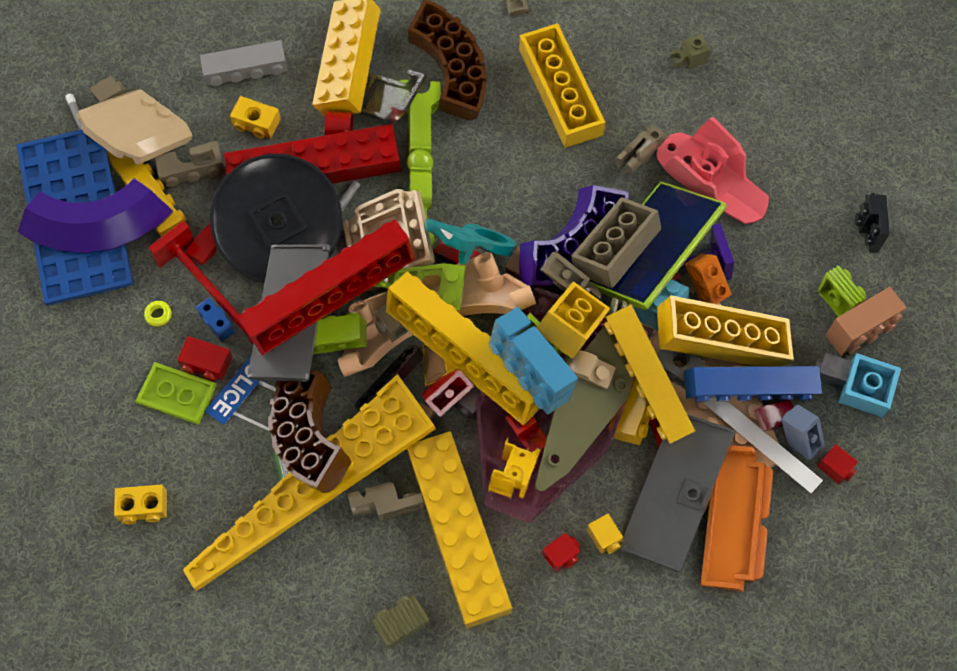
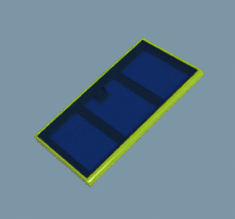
[589,181,727,311]

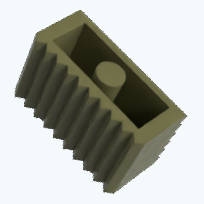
[372,595,430,650]

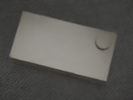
[571,197,661,289]

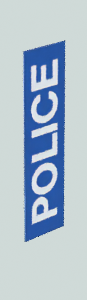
[204,355,260,425]

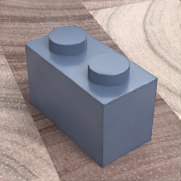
[782,404,825,461]

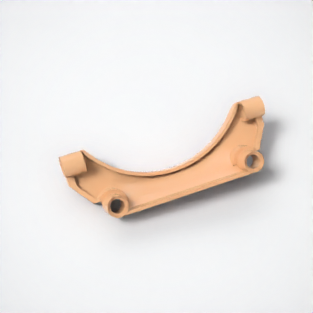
[338,252,536,377]

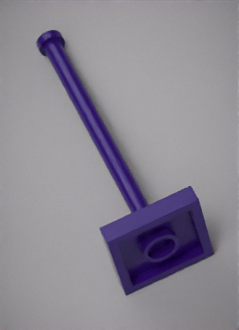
[614,223,734,287]

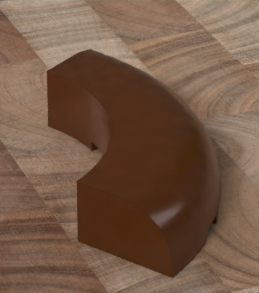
[408,0,487,120]
[268,370,352,493]

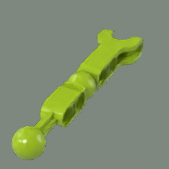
[398,80,441,245]

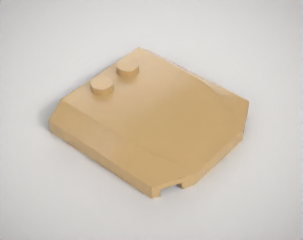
[77,89,192,165]
[343,189,435,292]

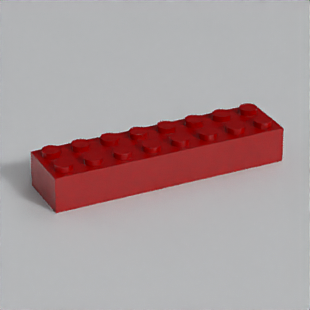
[224,124,401,184]
[237,219,416,356]

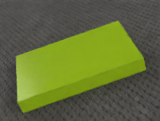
[135,362,217,425]

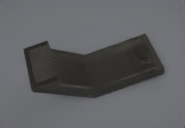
[359,70,427,124]

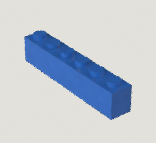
[684,366,822,402]

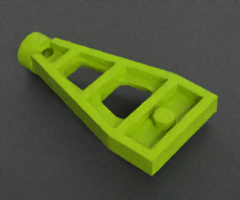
[373,263,466,312]

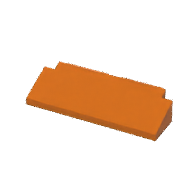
[701,446,773,592]

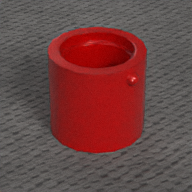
[325,111,353,135]

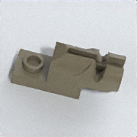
[615,125,669,175]
[540,252,602,299]
[347,483,425,521]

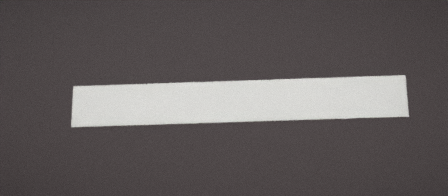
[702,398,823,493]

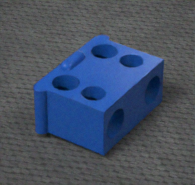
[195,297,235,342]

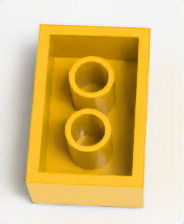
[537,281,610,359]

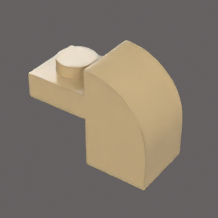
[564,350,616,390]

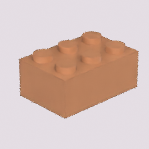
[825,287,907,357]

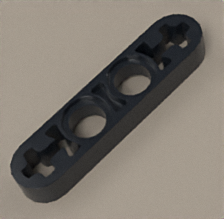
[355,345,424,411]

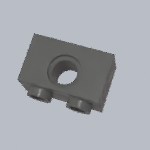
[657,349,706,389]

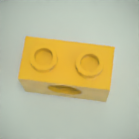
[230,96,281,139]

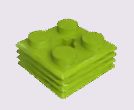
[818,265,866,317]

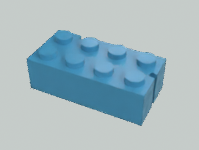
[489,307,578,415]

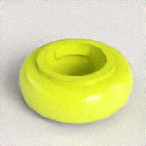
[144,301,172,327]

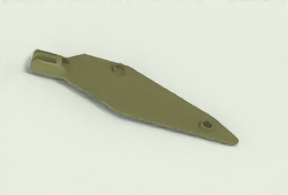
[535,298,634,491]

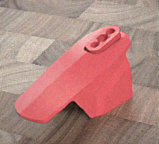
[656,117,769,224]

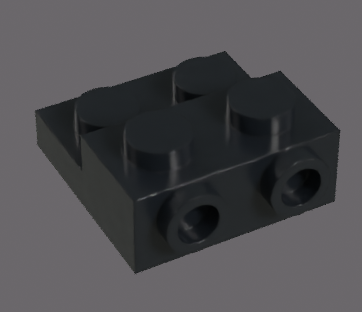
[855,193,890,253]

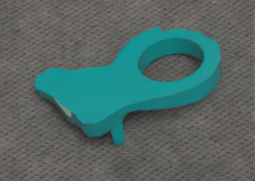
[425,219,516,265]

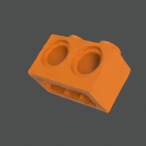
[685,253,732,304]

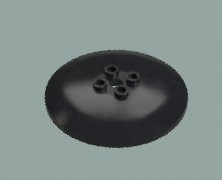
[210,154,343,283]

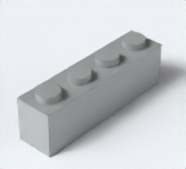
[200,40,288,87]

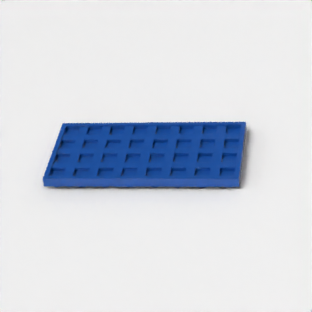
[16,129,134,306]

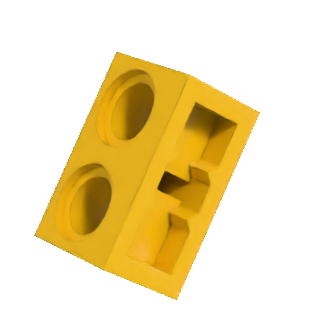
[114,485,167,525]

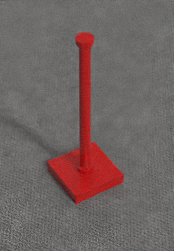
[148,220,253,345]

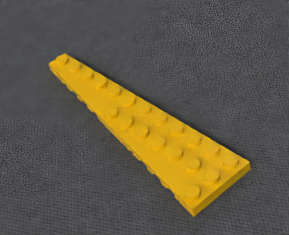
[183,374,436,591]

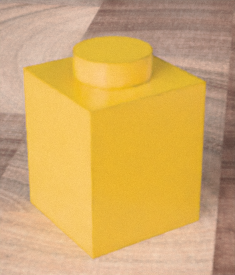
[587,514,623,554]

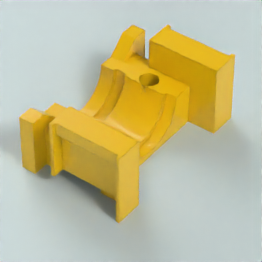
[488,438,541,499]

